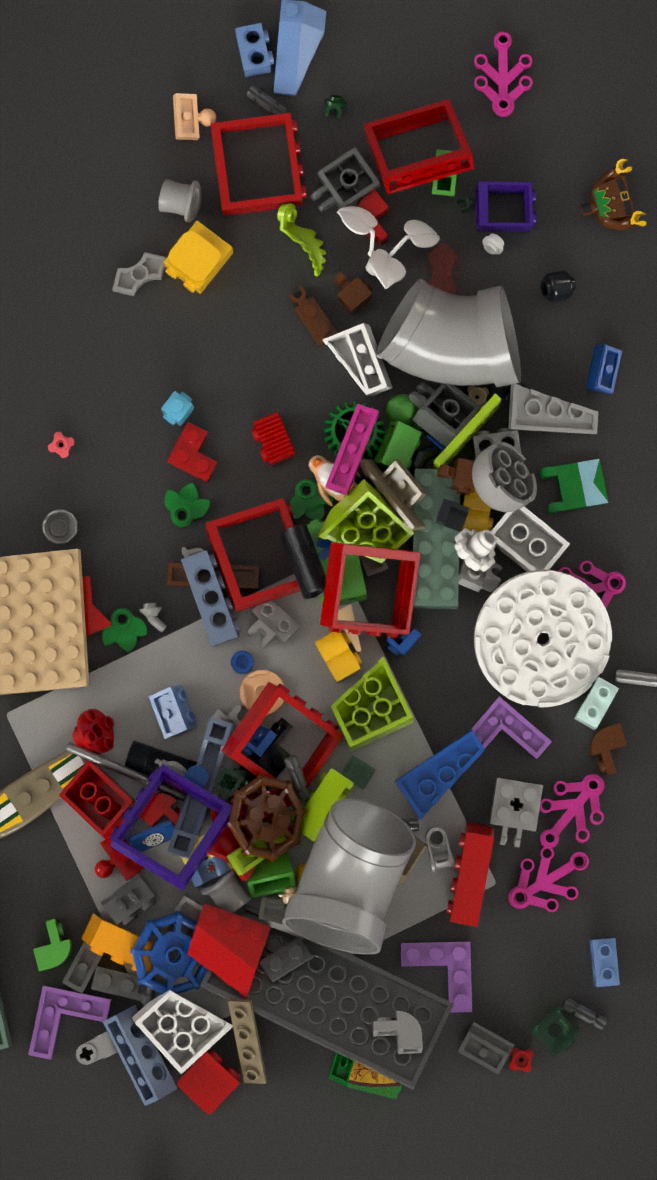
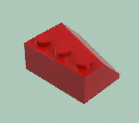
[187,903,271,998]

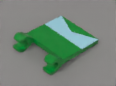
[539,459,609,514]

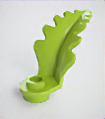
[277,203,326,277]

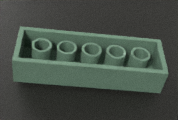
[413,469,460,609]

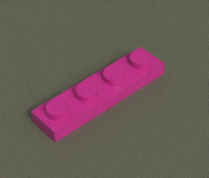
[326,404,379,496]

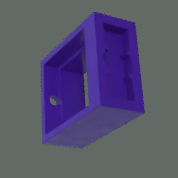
[475,181,537,232]

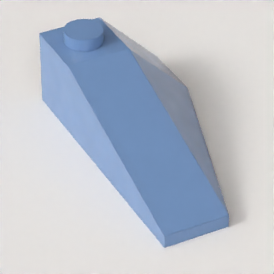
[274,0,327,96]

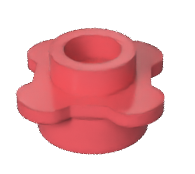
[48,432,75,458]

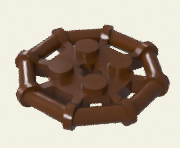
[227,773,307,862]

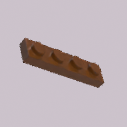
[167,562,259,590]

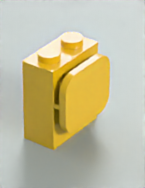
[164,221,233,294]

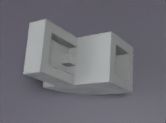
[372,1011,423,1054]

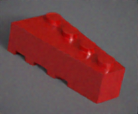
[446,822,494,927]

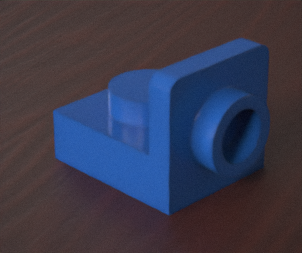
[386,629,422,657]
[242,726,277,757]

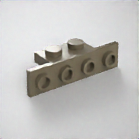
[360,459,427,530]
[228,999,267,1084]

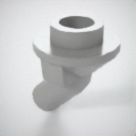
[139,602,167,632]

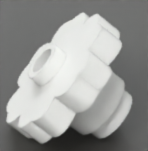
[454,528,497,572]

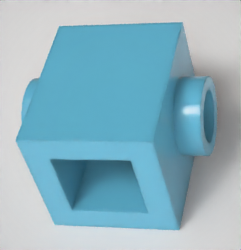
[161,391,194,426]

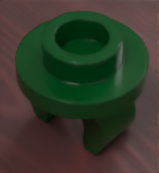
[324,95,347,118]

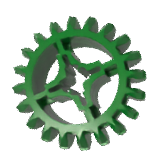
[324,401,385,459]

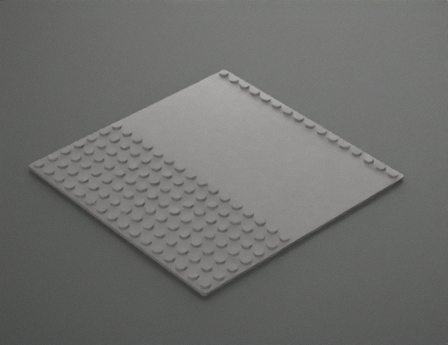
[7,574,496,1019]

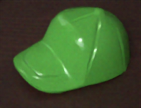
[385,394,423,430]

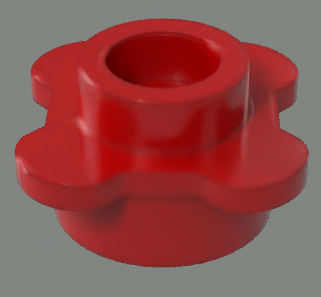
[509,1047,533,1072]

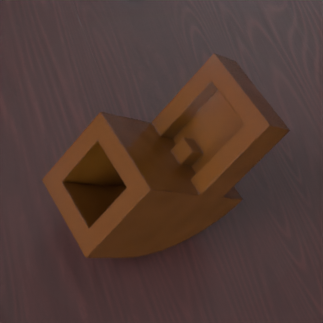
[589,723,628,776]

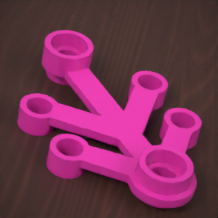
[474,32,533,117]
[558,561,626,608]
[540,774,604,849]
[508,847,589,912]

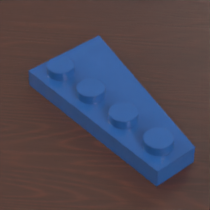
[395,730,485,820]

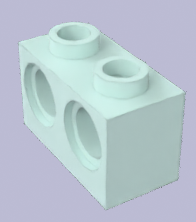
[574,677,619,730]

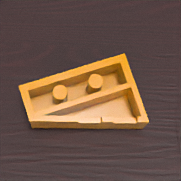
[81,913,153,972]

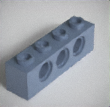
[181,550,241,646]
[103,1005,177,1106]

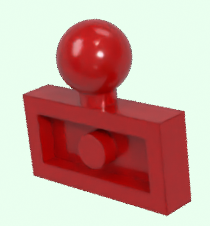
[94,839,145,882]

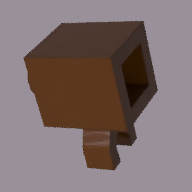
[334,271,373,315]
[437,458,475,495]

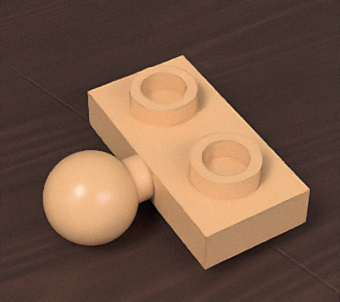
[173,93,216,140]

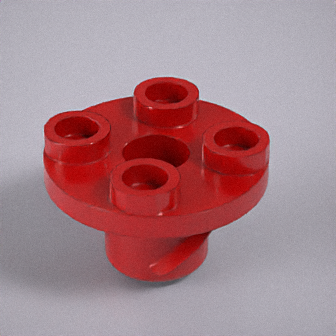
[72,709,114,754]

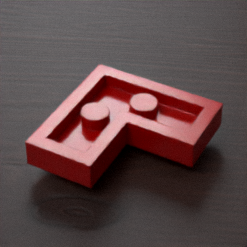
[167,422,218,483]

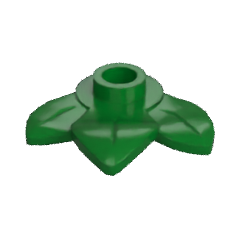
[290,479,334,520]
[164,483,210,527]
[102,608,147,653]

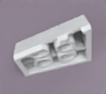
[132,990,233,1074]

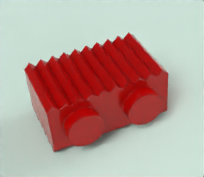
[250,412,296,466]

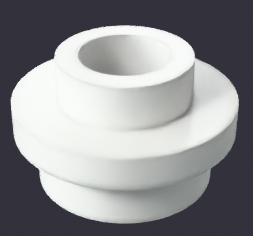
[482,234,504,254]

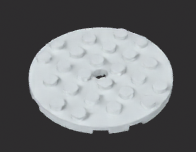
[474,570,612,707]

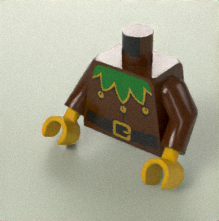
[580,159,647,231]

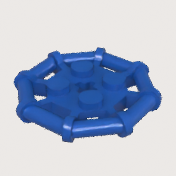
[130,911,208,994]

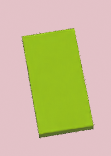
[433,394,501,469]

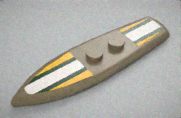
[0,751,88,839]

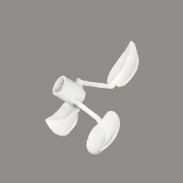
[337,206,440,289]

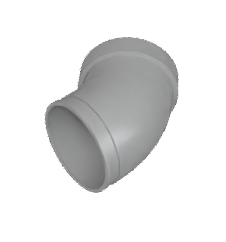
[376,279,521,387]
[282,798,416,954]

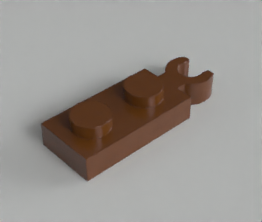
[289,286,338,347]

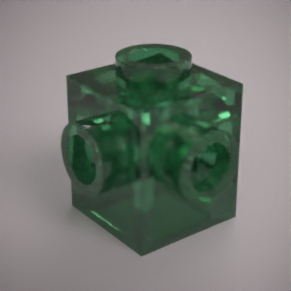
[213,767,250,803]

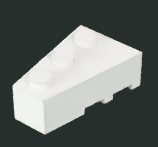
[323,323,393,396]

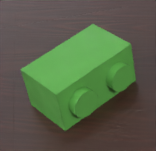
[374,421,422,470]
[247,853,297,899]

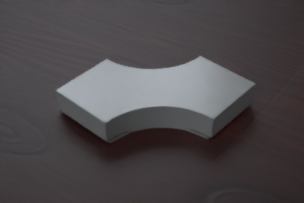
[112,252,167,297]

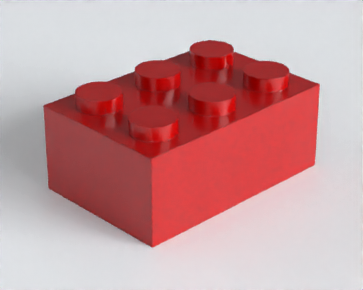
[59,760,137,842]

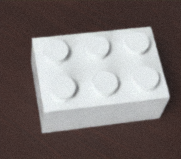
[491,507,570,572]

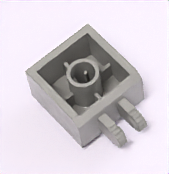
[489,778,543,848]

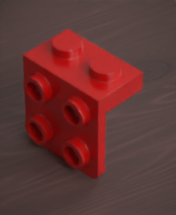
[177,1050,241,1114]

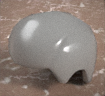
[42,509,78,544]

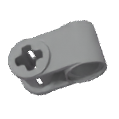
[425,827,455,873]
[76,1031,118,1065]

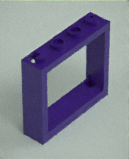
[110,764,232,891]

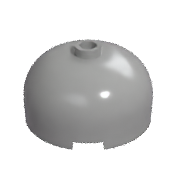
[472,442,537,512]

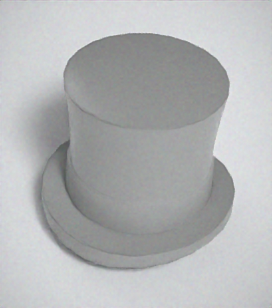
[159,179,202,223]
[200,869,251,913]

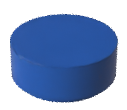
[231,651,254,674]
[185,765,209,787]

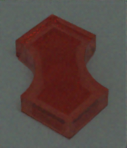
[427,241,459,294]

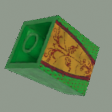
[329,1053,402,1099]

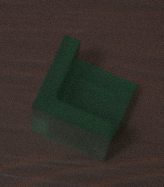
[341,755,376,789]

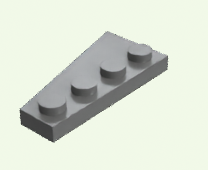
[508,384,598,434]

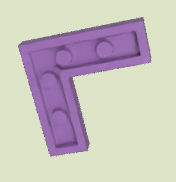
[471,696,552,759]
[401,941,472,1013]
[28,985,112,1060]

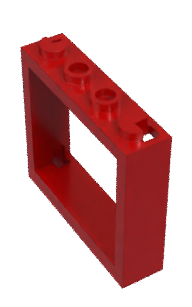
[363,99,474,195]
[210,113,307,216]
[205,498,308,613]
[320,542,421,638]
[221,682,344,796]

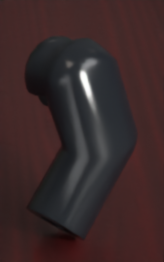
[410,444,439,472]

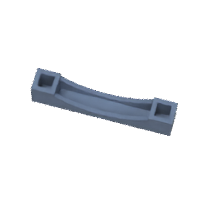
[167,717,234,860]

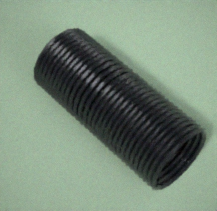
[280,525,326,599]
[125,740,197,776]

